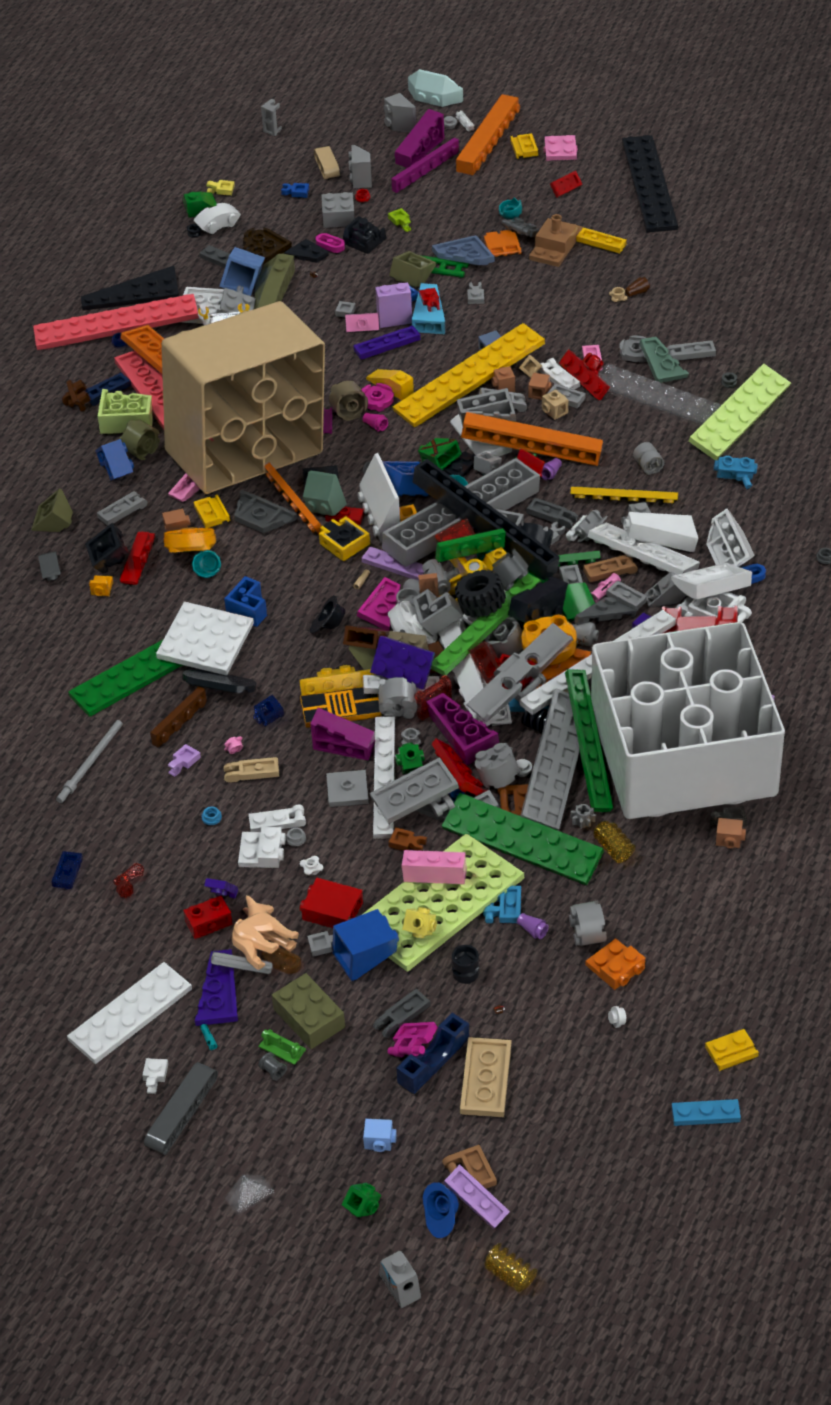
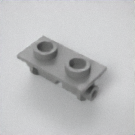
[575,510,608,542]

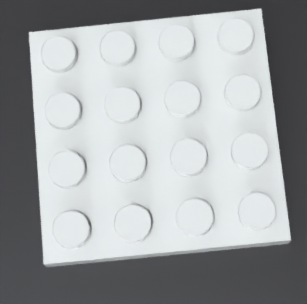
[156,602,254,676]

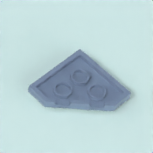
[432,235,495,265]

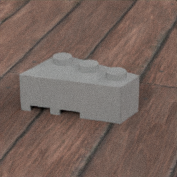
[457,388,516,426]

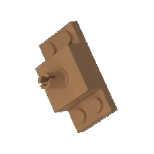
[529,214,583,267]

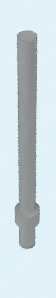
[56,720,123,803]

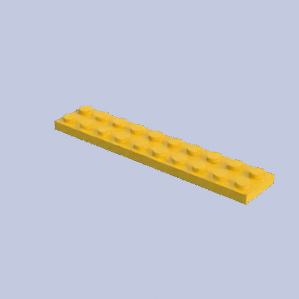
[393,323,545,428]

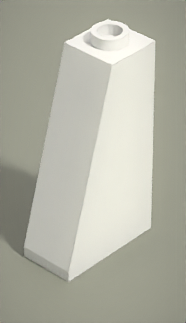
[623,512,698,552]

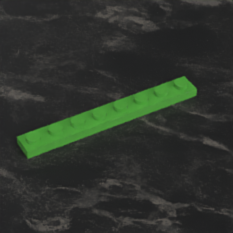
[431,574,541,676]

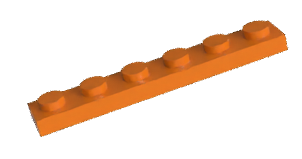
[264,462,321,535]

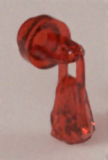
[113,863,144,898]

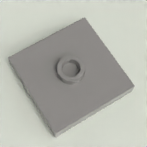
[326,770,369,807]

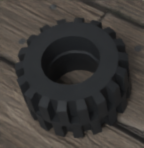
[455,570,506,618]

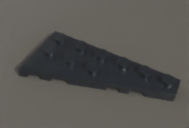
[81,265,179,311]

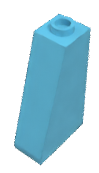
[412,283,445,334]

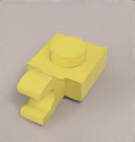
[207,180,235,196]

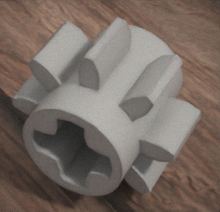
[571,804,596,829]

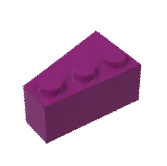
[310,708,375,761]

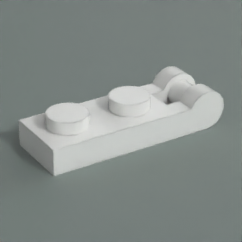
[539,358,580,389]
[249,805,306,832]

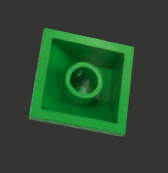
[182,192,217,218]

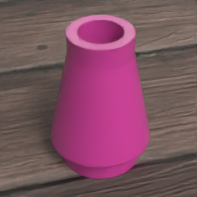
[363,413,388,431]

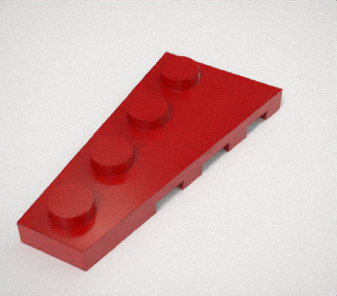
[432,738,488,796]

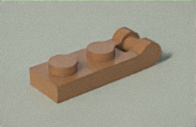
[583,555,638,582]

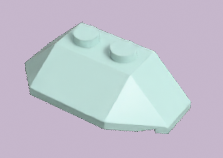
[408,69,463,107]

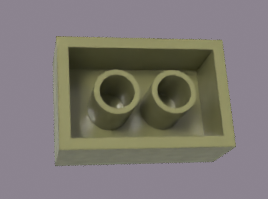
[272,973,345,1049]

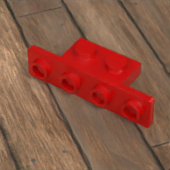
[120,532,155,585]

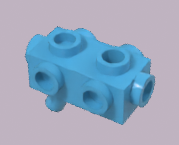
[714,456,757,489]

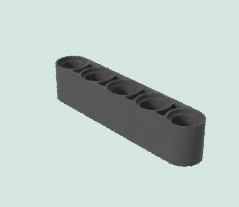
[144,1062,218,1155]

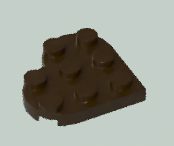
[243,227,292,264]

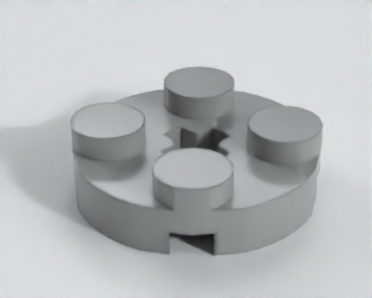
[620,336,647,362]

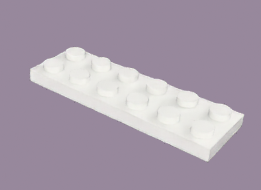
[588,522,700,575]
[67,962,192,1064]

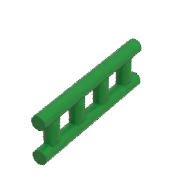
[420,255,469,278]

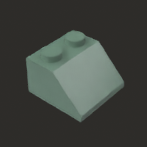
[303,471,347,516]

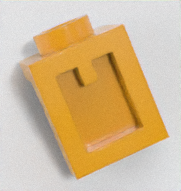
[89,575,113,596]

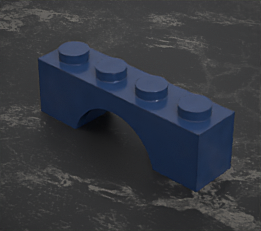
[396,1013,469,1094]

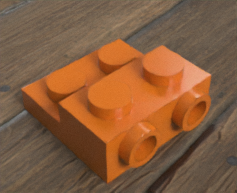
[585,939,645,990]

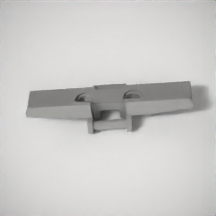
[466,623,573,723]

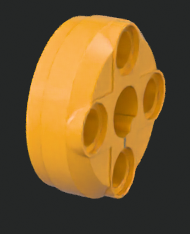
[163,527,216,552]
[521,615,577,665]

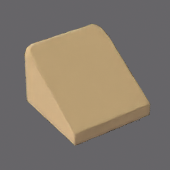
[519,355,542,378]

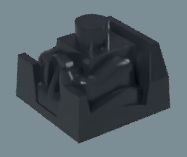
[343,216,387,254]
[85,523,129,573]

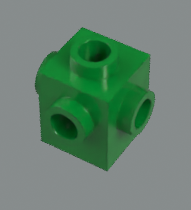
[395,743,424,775]
[341,1183,382,1217]

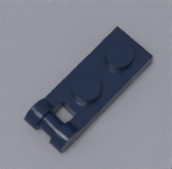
[84,372,131,406]

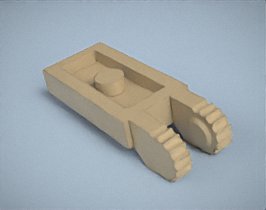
[224,757,279,782]

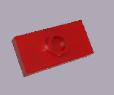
[550,171,583,197]
[325,507,364,525]

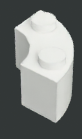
[194,203,241,234]

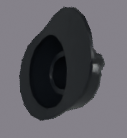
[310,595,346,633]

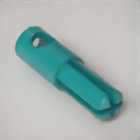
[200,1024,218,1050]

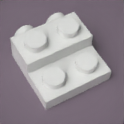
[238,827,286,868]

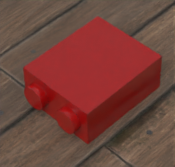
[299,878,363,928]

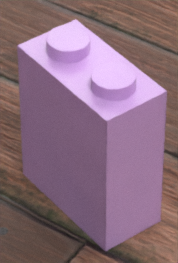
[375,282,412,328]

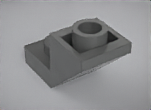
[38,551,61,581]

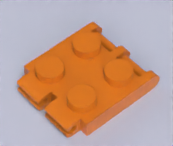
[484,230,521,257]

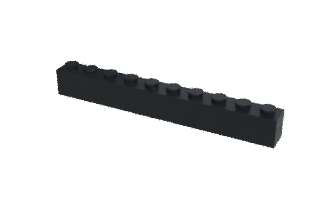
[413,459,560,581]

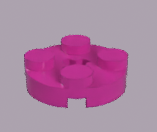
[362,383,394,412]

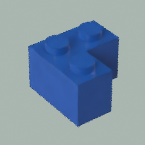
[95,439,134,481]
[224,576,267,627]

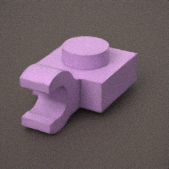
[168,744,201,777]

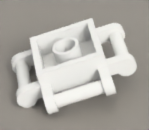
[676,592,752,622]

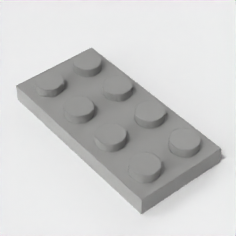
[370,757,459,824]

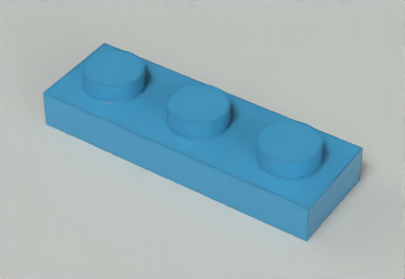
[672,1099,741,1126]

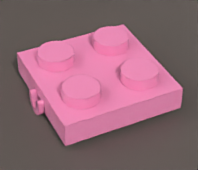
[544,135,578,161]

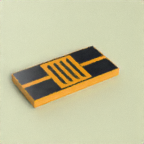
[300,687,382,728]

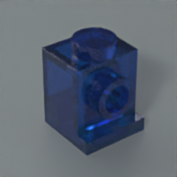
[253,694,284,726]

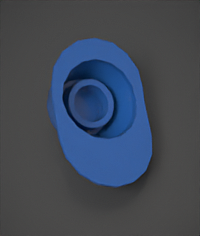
[423,1183,459,1238]

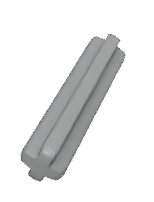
[211,952,272,974]

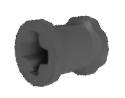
[258,1052,287,1081]

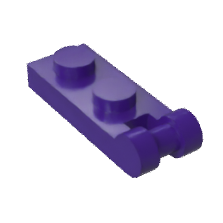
[204,878,238,899]

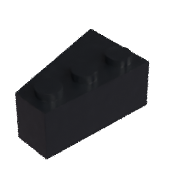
[508,576,568,623]

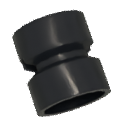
[452,945,479,984]

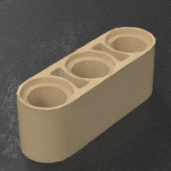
[314,146,340,179]

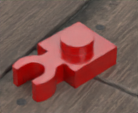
[419,288,440,312]

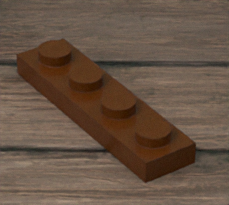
[150,686,207,748]

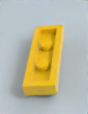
[576,228,627,254]

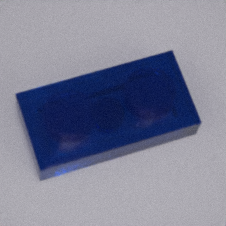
[51,851,83,889]

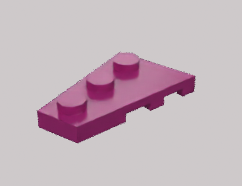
[357,577,400,630]

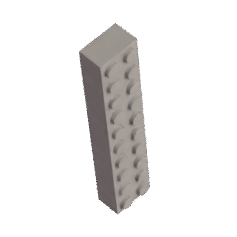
[382,458,540,567]

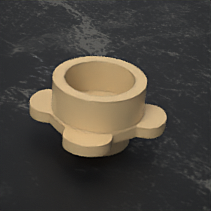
[609,287,627,302]

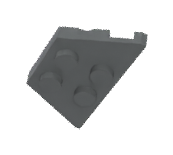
[234,490,298,533]

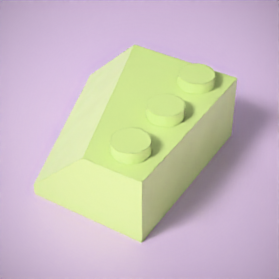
[98,389,153,434]

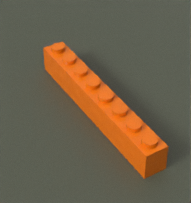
[456,94,520,175]
[461,412,603,466]

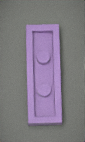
[443,1164,510,1230]

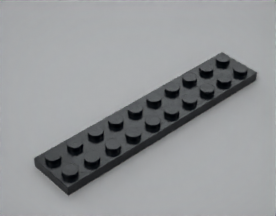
[622,135,678,233]

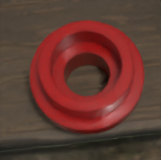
[355,189,371,202]

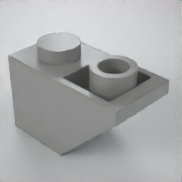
[645,572,687,607]

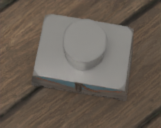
[379,1251,421,1308]

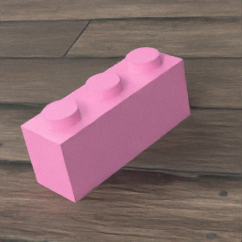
[402,850,467,884]

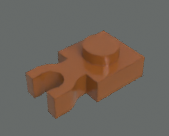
[389,827,427,851]

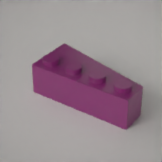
[394,109,445,168]
[426,693,499,765]

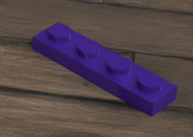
[353,326,421,360]

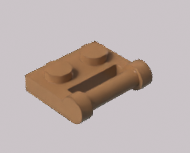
[442,1145,497,1189]

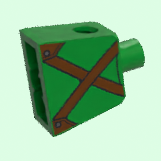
[418,438,462,470]

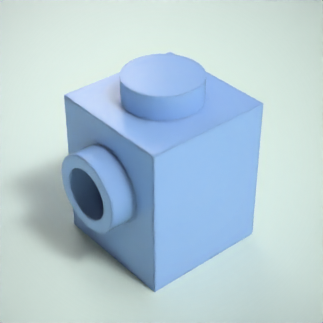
[363,1119,397,1152]

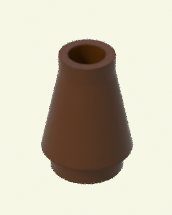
[625,277,650,297]

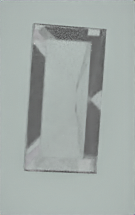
[225,1175,275,1216]

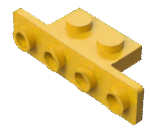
[300,665,376,696]

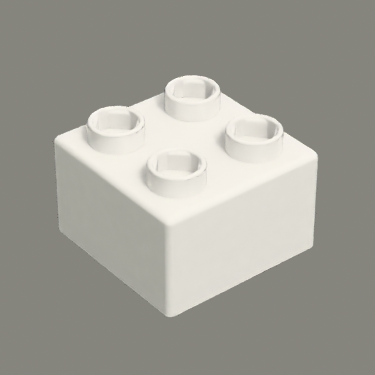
[591,622,785,819]

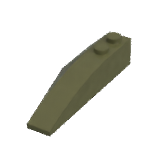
[254,254,295,309]

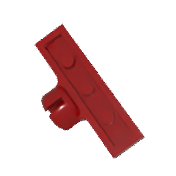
[559,349,610,400]

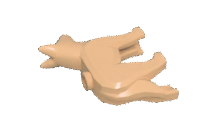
[232,896,299,970]

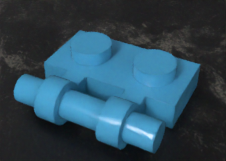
[483,886,521,923]

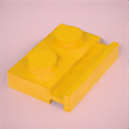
[510,133,538,158]
[193,495,230,528]
[705,1029,759,1071]

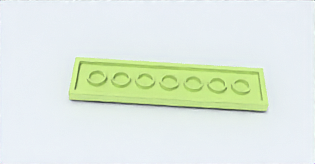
[688,364,791,460]

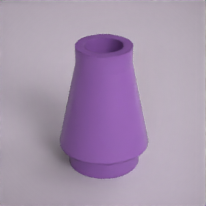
[541,458,562,480]
[517,913,549,939]

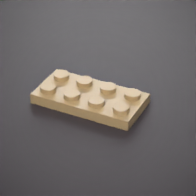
[460,1037,511,1117]

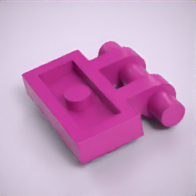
[388,1022,438,1057]

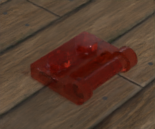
[414,675,452,721]

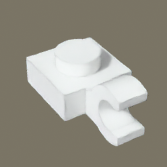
[143,1058,168,1094]

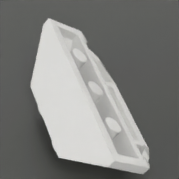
[706,509,755,567]

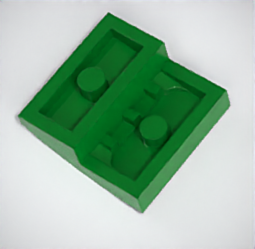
[562,583,595,622]

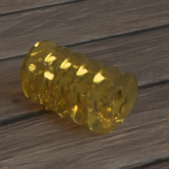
[593,821,636,863]
[485,1243,538,1292]

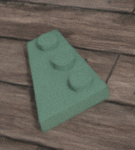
[639,337,689,383]

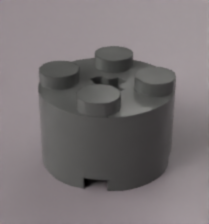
[487,549,529,591]

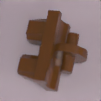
[62,379,91,411]

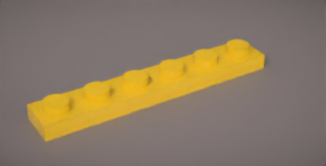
[571,487,678,504]

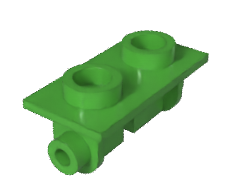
[258,1029,306,1065]

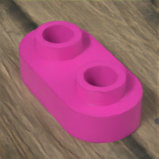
[316,233,345,253]

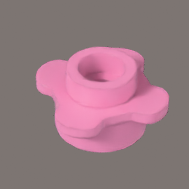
[224,736,243,754]

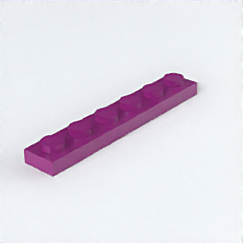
[391,138,459,193]

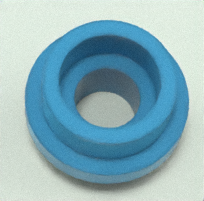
[202,807,222,825]

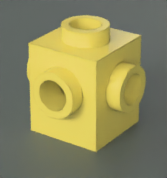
[402,907,437,938]

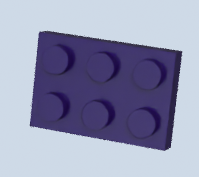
[370,636,435,690]

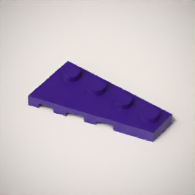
[195,949,238,1026]

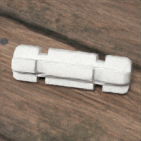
[456,111,475,132]
[566,515,588,541]

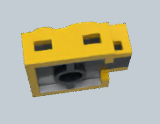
[319,516,370,561]

